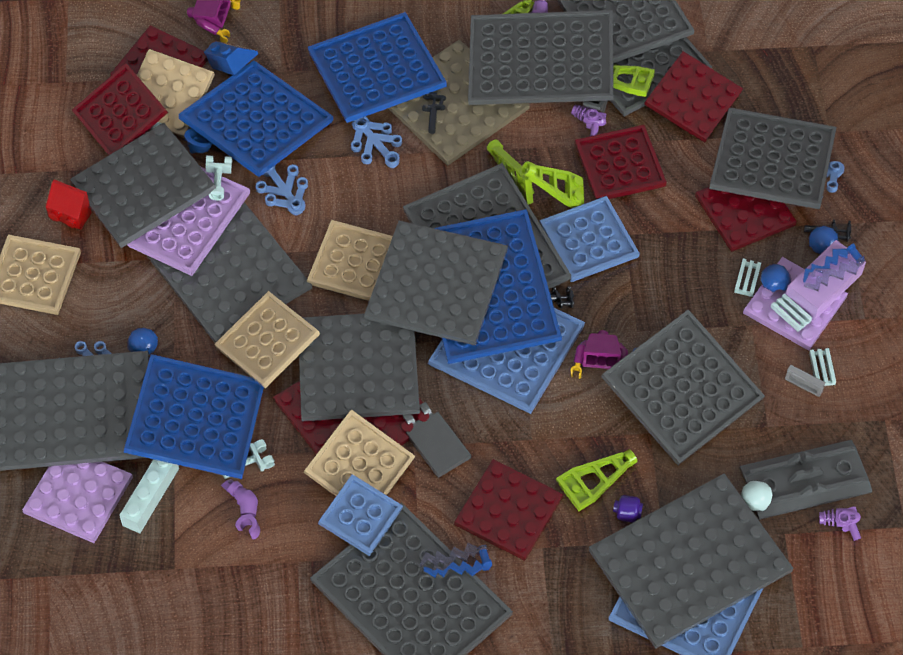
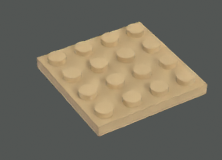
[137,49,215,138]
[307,220,393,301]
[0,235,81,315]
[214,291,320,388]
[304,410,415,496]

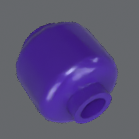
[613,495,643,523]

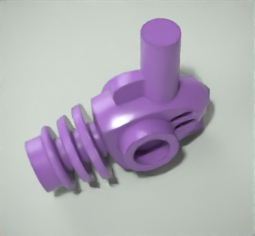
[571,104,606,136]
[819,507,861,541]

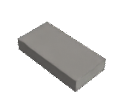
[785,365,826,397]

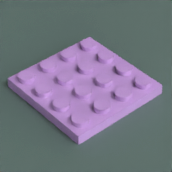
[743,257,848,351]
[22,462,133,543]

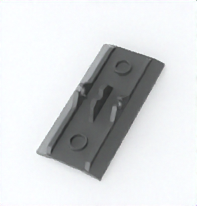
[739,440,872,520]

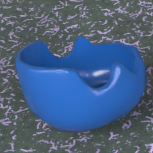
[809,226,838,254]
[760,264,792,292]
[127,328,158,354]

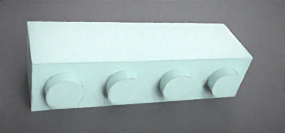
[120,459,179,533]

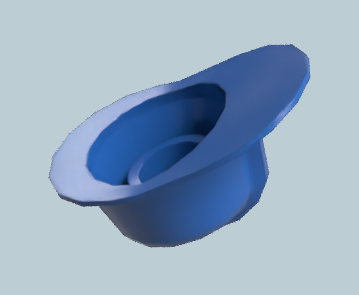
[184,128,213,154]

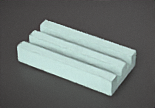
[734,258,761,297]
[771,293,812,332]
[809,348,836,386]

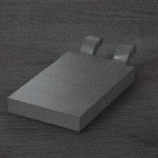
[402,402,471,478]

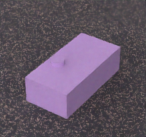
[786,240,866,320]

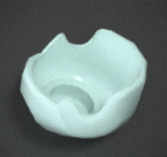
[741,481,772,511]

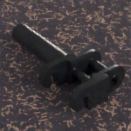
[422,92,446,134]
[804,220,851,242]
[550,286,574,308]

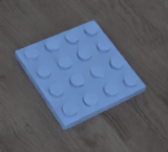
[540,196,639,282]

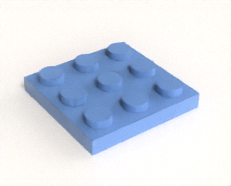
[318,474,403,556]

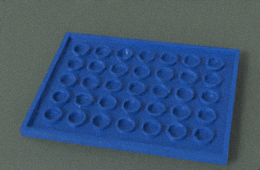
[434,209,562,364]

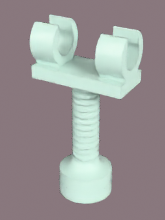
[206,155,232,201]
[222,439,275,479]

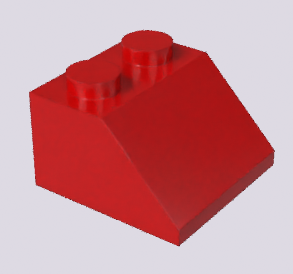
[46,179,92,230]

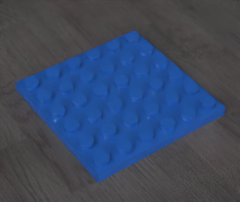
[308,12,447,123]
[179,61,333,177]
[124,354,264,479]

